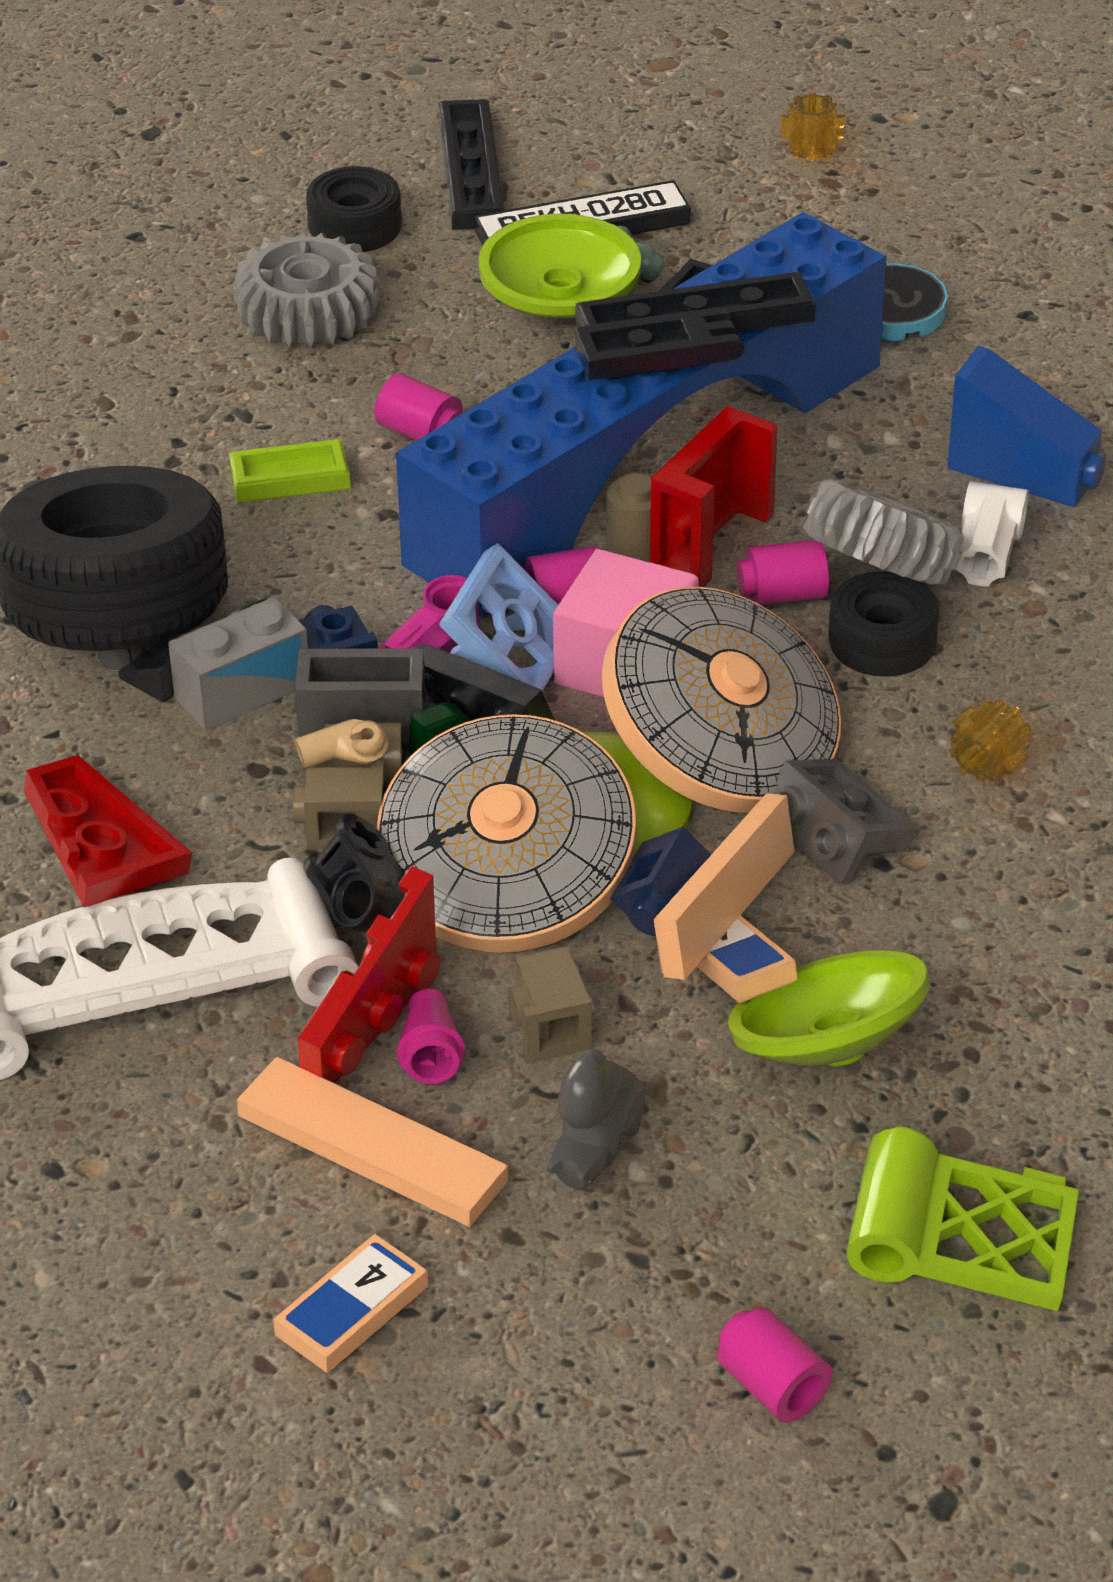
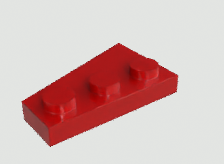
[24,755,192,908]
[297,866,440,1084]

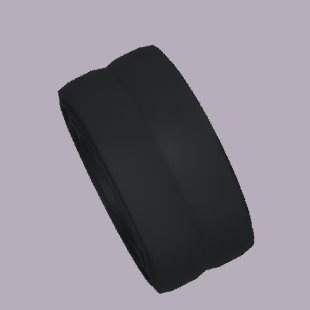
[306,166,402,252]
[828,571,939,677]

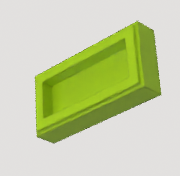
[229,439,351,503]

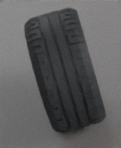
[0,465,228,651]

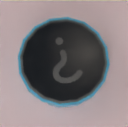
[881,263,948,342]

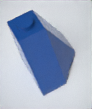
[948,346,1106,508]

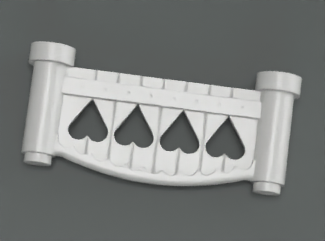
[0,858,359,1080]

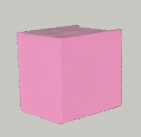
[553,548,699,697]

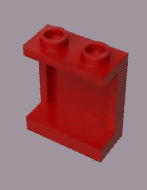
[650,405,778,587]

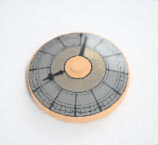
[602,587,841,813]
[377,715,638,953]

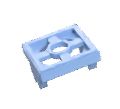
[439,543,558,691]

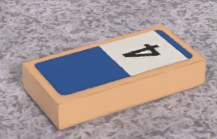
[697,915,798,1003]
[273,1234,428,1374]

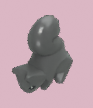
[547,1049,646,1189]

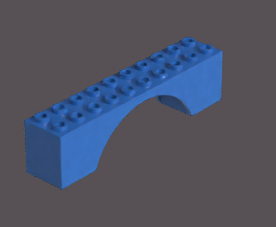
[396,212,887,618]

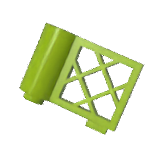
[847,1127,1079,1312]

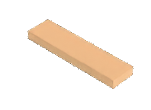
[654,793,795,980]
[237,1057,508,1227]

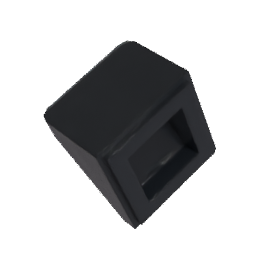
[118,639,174,703]

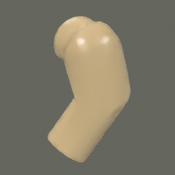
[294,719,389,769]

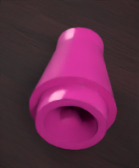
[397,989,466,1084]

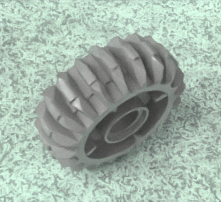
[233,232,380,348]
[803,479,965,585]

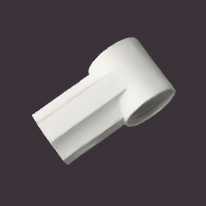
[956,481,1029,587]

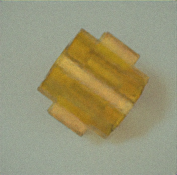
[780,92,845,161]
[949,699,1032,781]

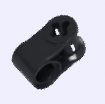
[303,814,404,932]

